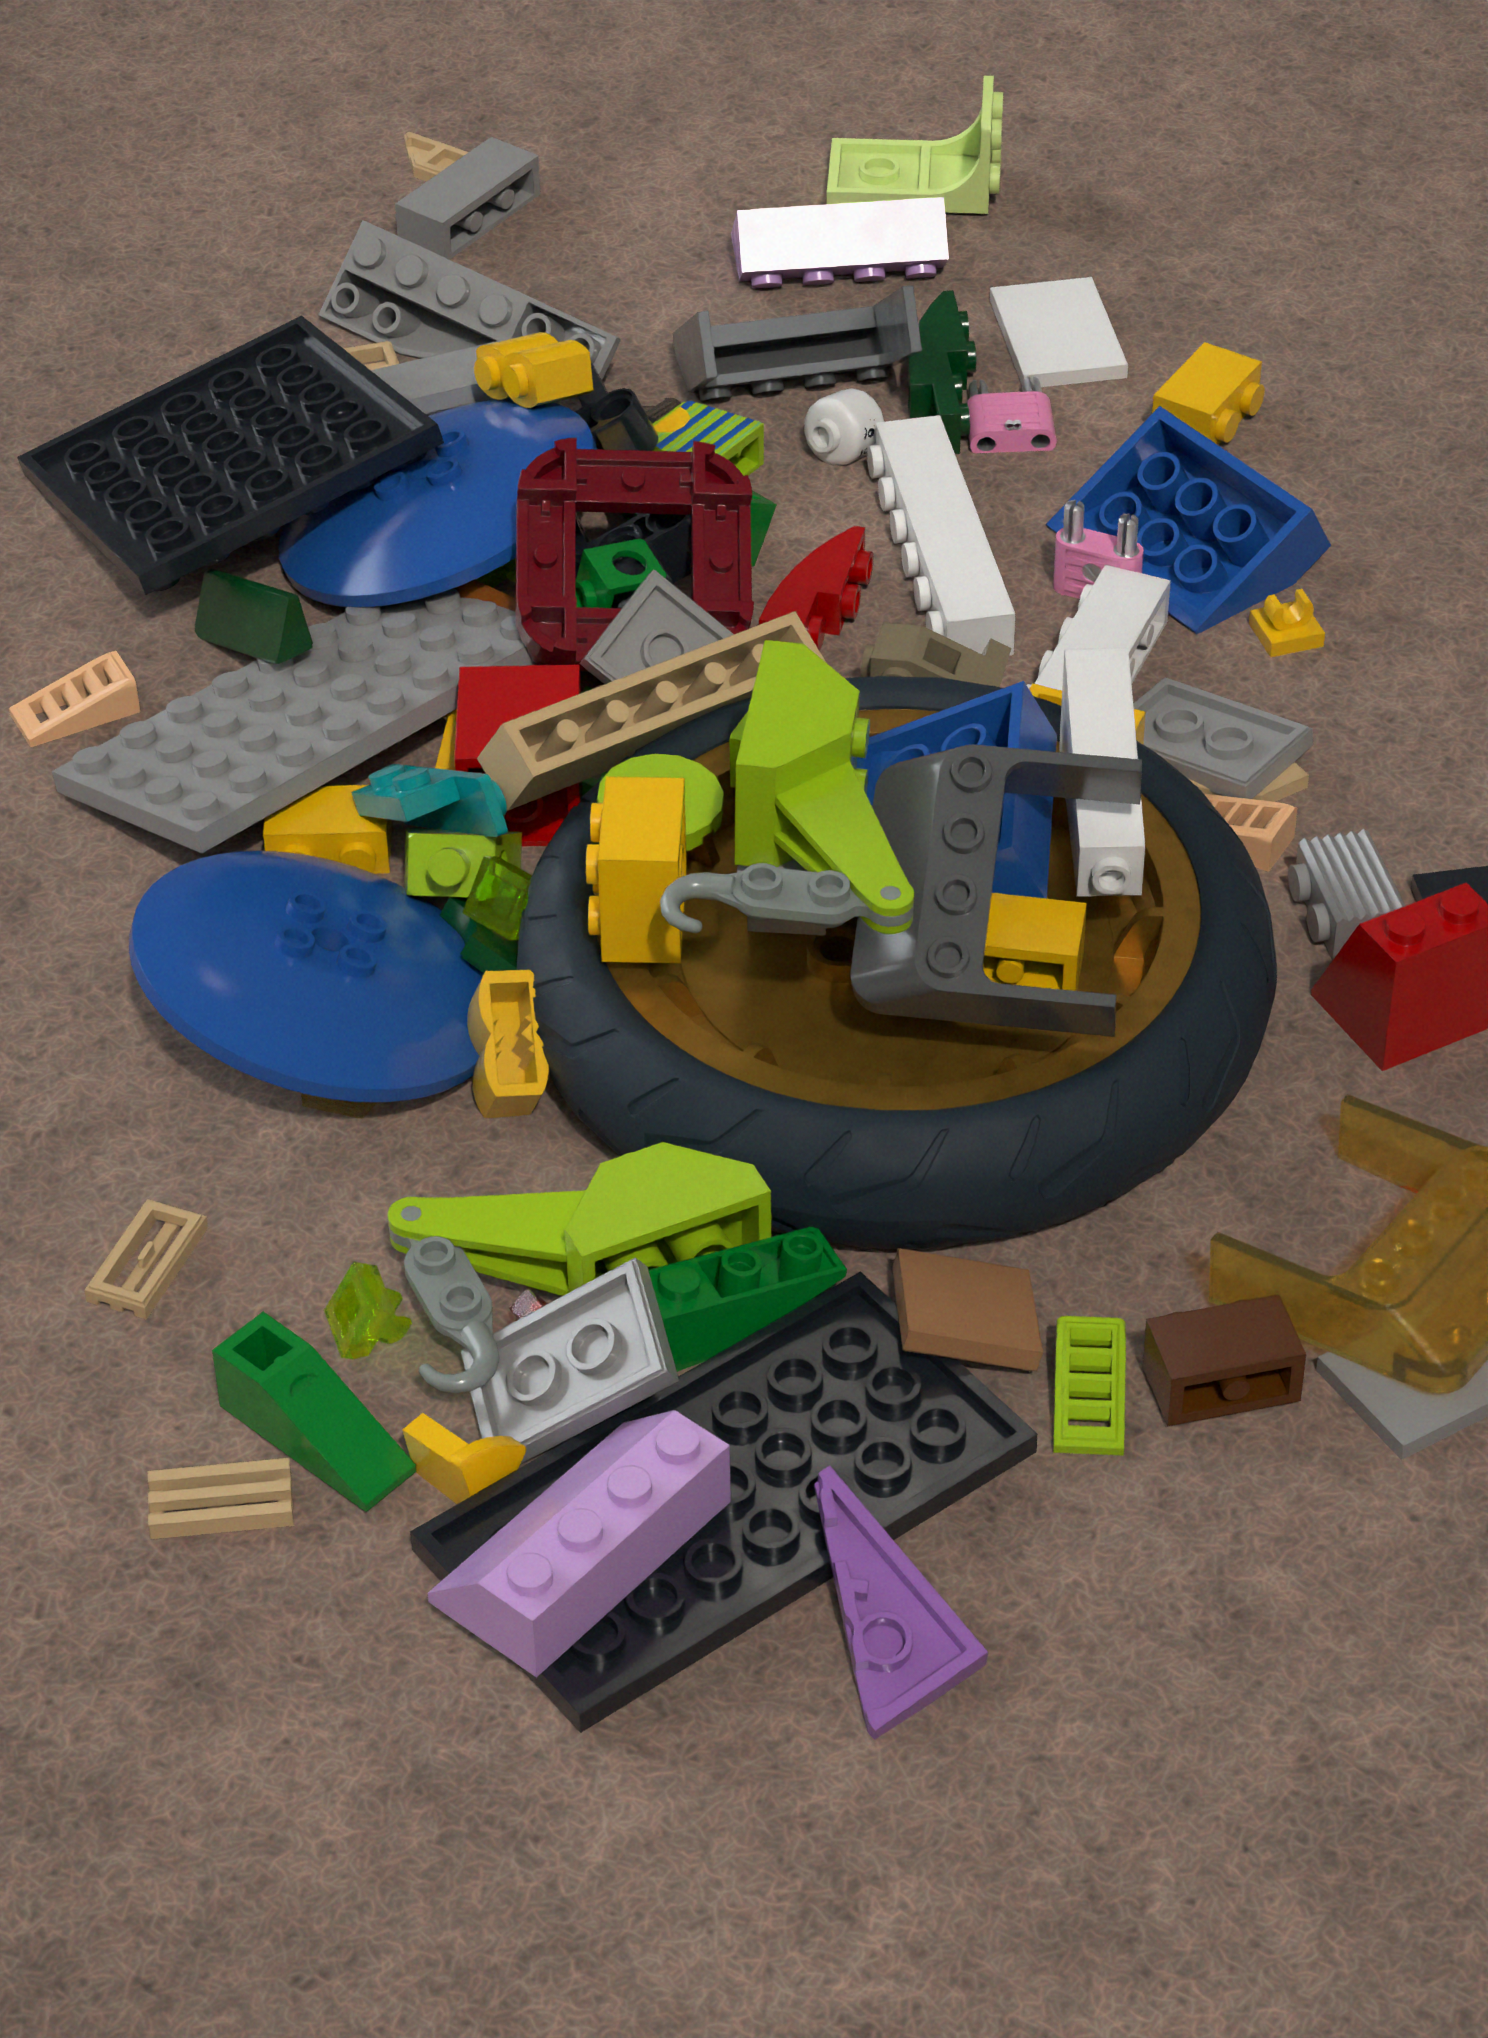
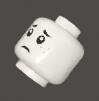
[804,388,884,466]

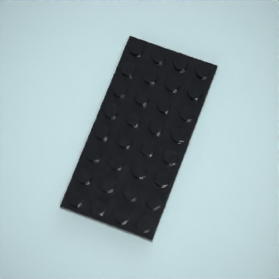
[410,1271,1038,1733]

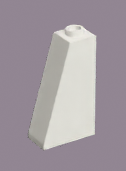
[1059,648,1145,896]

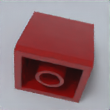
[454,665,582,846]
[1310,882,1488,1071]

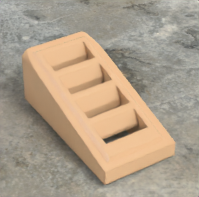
[9,650,140,747]
[1204,794,1297,872]

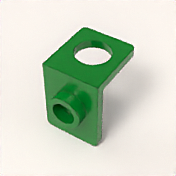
[575,539,666,608]

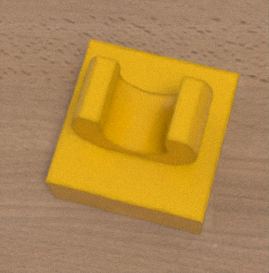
[1249,589,1325,658]

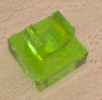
[462,856,532,940]
[324,1261,412,1360]

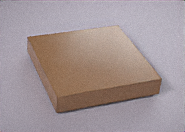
[892,1248,1043,1371]

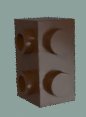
[1143,1294,1306,1427]

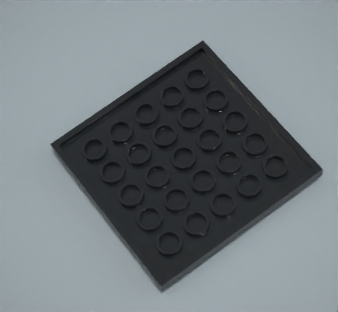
[17,315,444,595]

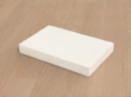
[990,277,1128,388]

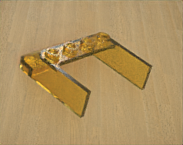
[1209,1094,1488,1394]

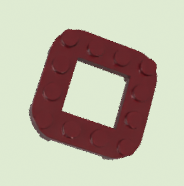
[516,438,754,671]

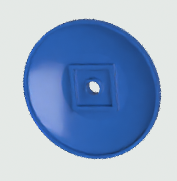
[278,398,597,607]
[129,851,484,1102]

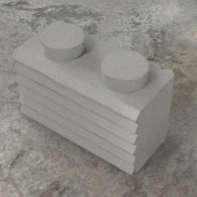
[1288,829,1405,960]

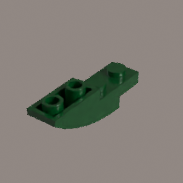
[908,290,977,454]

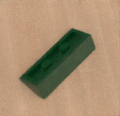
[195,568,313,664]

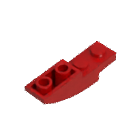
[759,526,874,650]

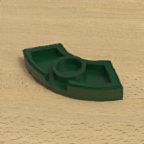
[440,897,519,973]

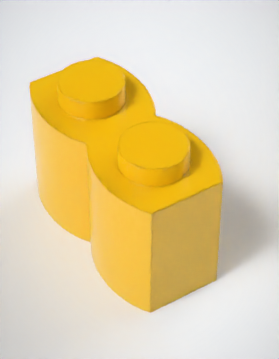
[474,332,594,408]
[467,970,549,1118]

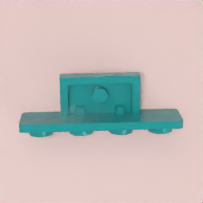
[351,764,508,837]

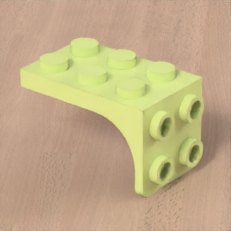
[827,75,1003,214]

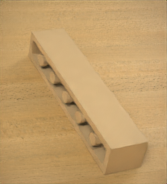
[477,611,826,811]

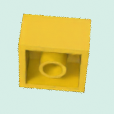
[586,776,687,963]

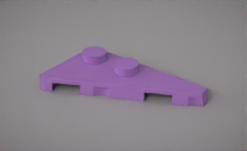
[814,1465,988,1740]

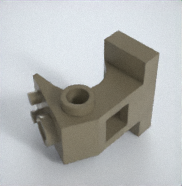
[861,622,1012,687]

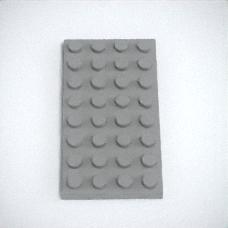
[52,589,536,853]

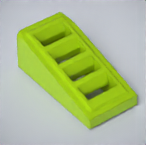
[1053,1316,1126,1456]

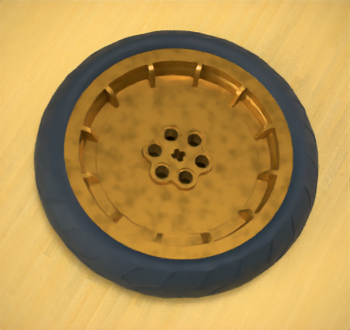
[517,676,1277,1249]

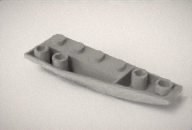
[318,220,621,380]

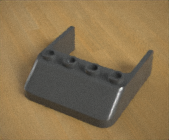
[672,285,922,401]
[851,745,1142,1037]

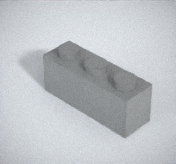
[395,137,540,260]

